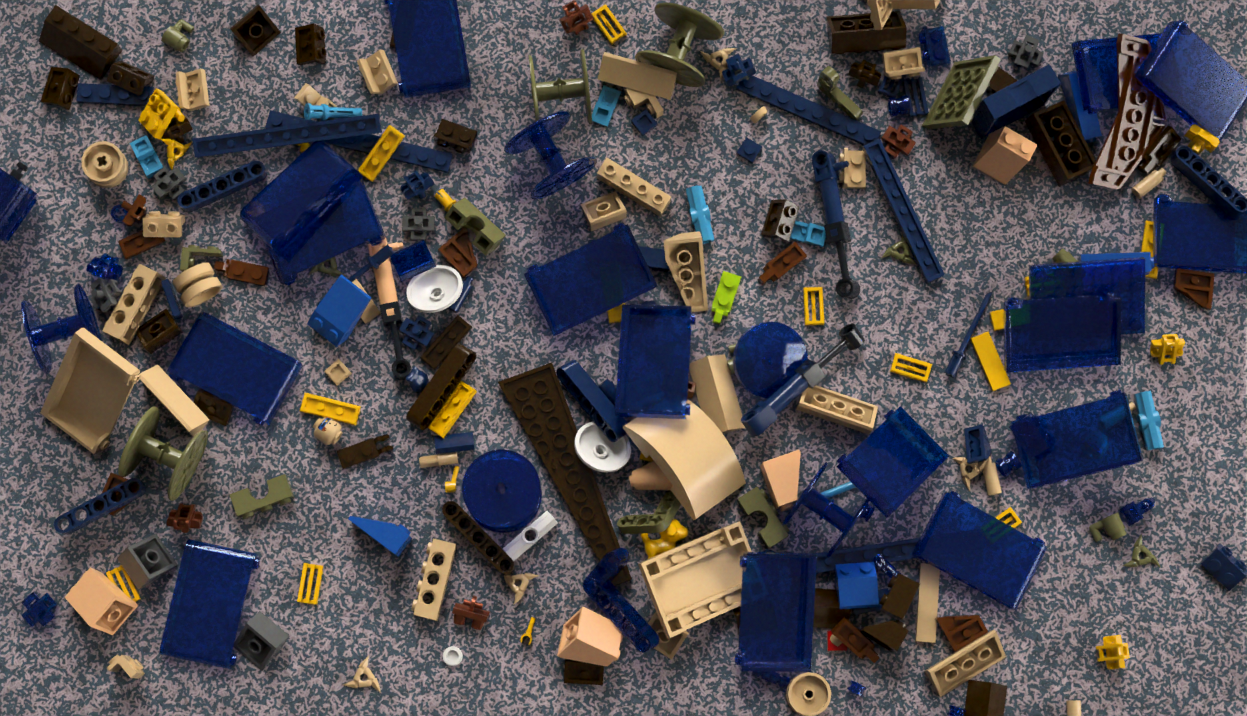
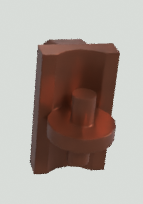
[452,595,490,630]

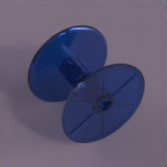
[504,111,597,200]
[21,284,102,374]
[462,449,542,533]
[781,462,873,558]

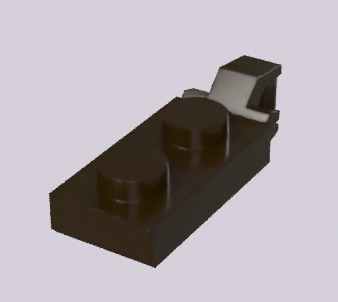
[1137,126,1181,174]

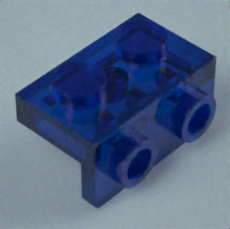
[390,240,436,282]

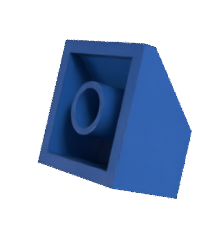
[835,562,879,609]

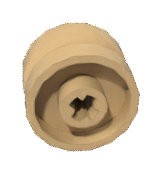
[82,141,128,188]
[172,263,223,307]
[785,672,831,716]

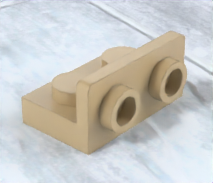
[357,50,398,94]
[839,148,866,189]

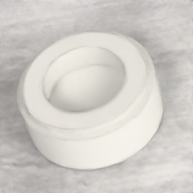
[443,646,463,666]

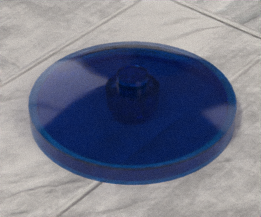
[733,322,808,398]

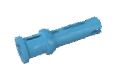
[304,103,362,121]

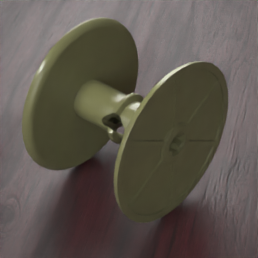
[635,2,725,87]
[528,49,592,130]
[118,406,208,501]

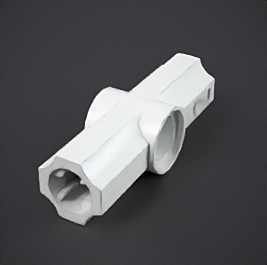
[503,511,558,561]

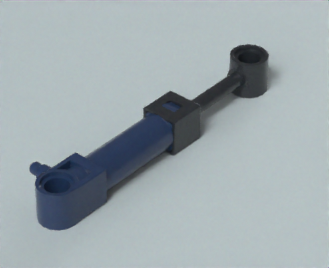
[812,150,860,299]
[741,323,865,437]

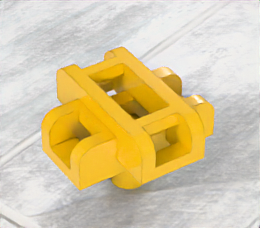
[1184,124,1219,154]
[1149,334,1185,365]
[1096,635,1130,670]

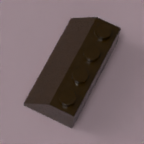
[39,5,122,80]
[826,11,907,55]
[1025,100,1096,187]

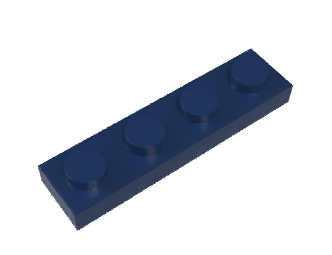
[76,83,154,106]

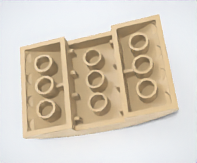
[622,394,746,520]

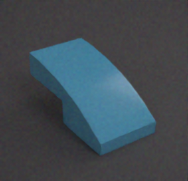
[592,85,621,127]
[130,135,163,179]
[790,220,826,247]

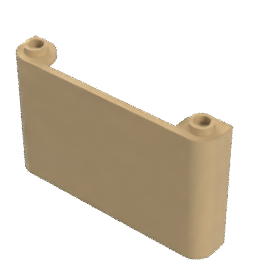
[40,328,140,454]

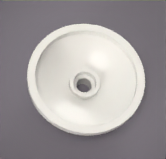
[407,265,463,313]
[574,421,631,473]

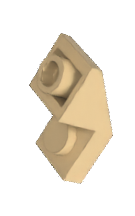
[294,83,337,121]
[624,88,664,119]

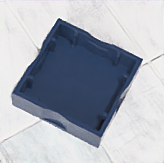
[971,64,1061,139]

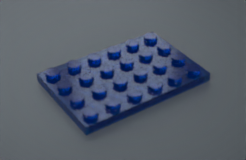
[1029,257,1145,341]

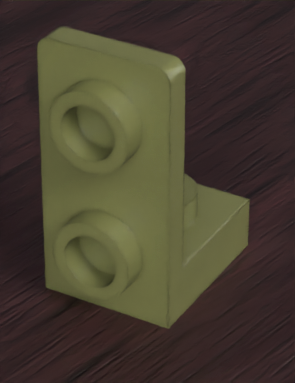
[180,245,223,272]

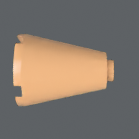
[629,461,673,490]

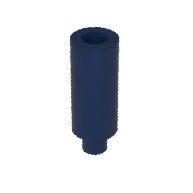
[448,276,474,313]

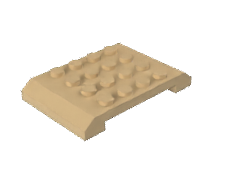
[638,521,768,638]

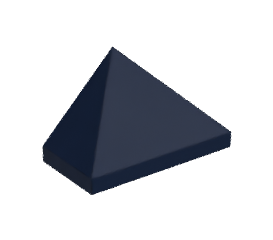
[964,424,992,464]

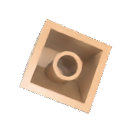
[973,126,1037,184]
[760,450,801,512]
[65,567,138,635]
[557,607,623,666]

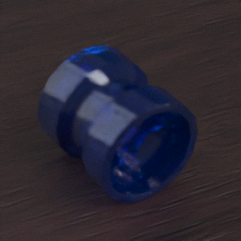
[888,95,911,117]
[995,451,1022,477]

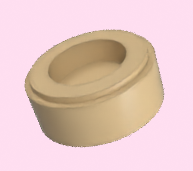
[750,106,768,123]

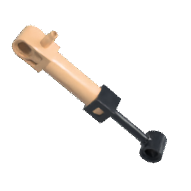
[367,229,412,380]

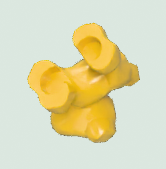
[641,519,688,559]

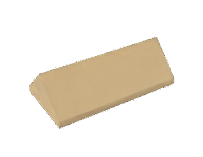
[597,52,677,100]
[688,354,745,434]
[139,365,209,437]
[796,385,878,434]
[924,630,1006,697]

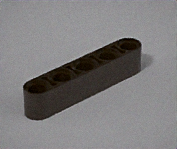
[406,343,476,430]
[442,501,515,576]

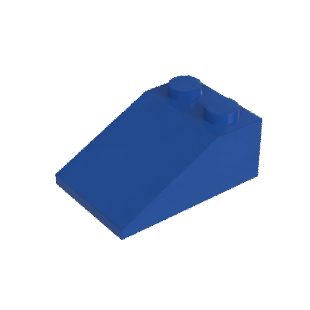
[307,274,371,347]
[348,516,412,557]

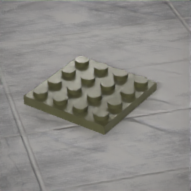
[922,55,1001,130]

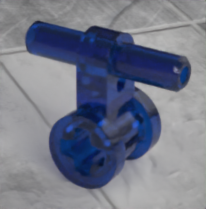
[1119,497,1155,526]

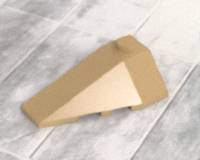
[663,231,708,313]

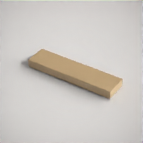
[915,563,940,643]

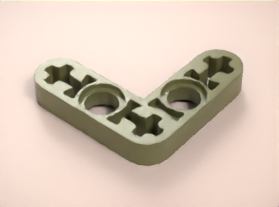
[817,66,863,121]
[617,490,681,534]

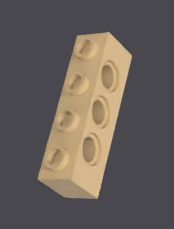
[597,158,671,217]
[102,264,166,345]
[411,538,457,621]

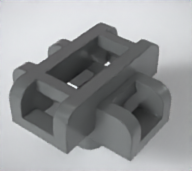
[1008,35,1044,70]
[151,167,186,201]
[402,208,435,241]
[90,277,122,312]

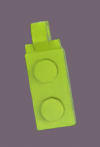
[711,271,741,325]

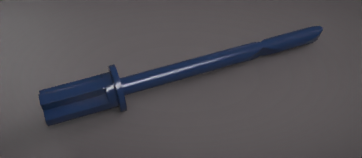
[317,244,395,306]
[944,292,992,378]

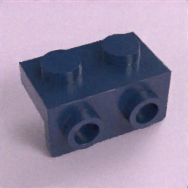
[1201,543,1247,591]

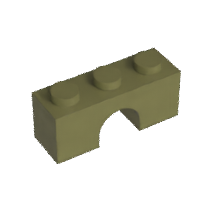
[444,197,506,256]
[229,474,295,520]
[737,487,789,549]

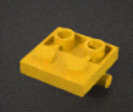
[138,88,185,140]

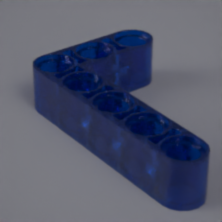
[583,547,660,653]

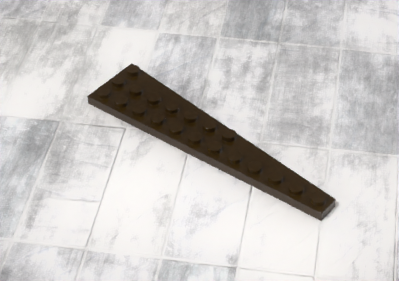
[498,362,632,586]

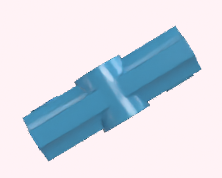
[686,185,714,244]
[1134,391,1164,451]

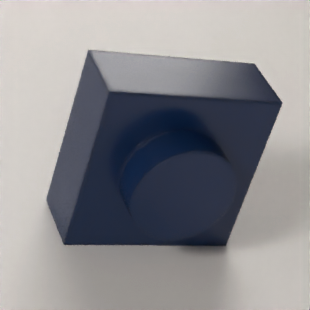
[631,109,658,137]
[736,137,762,163]

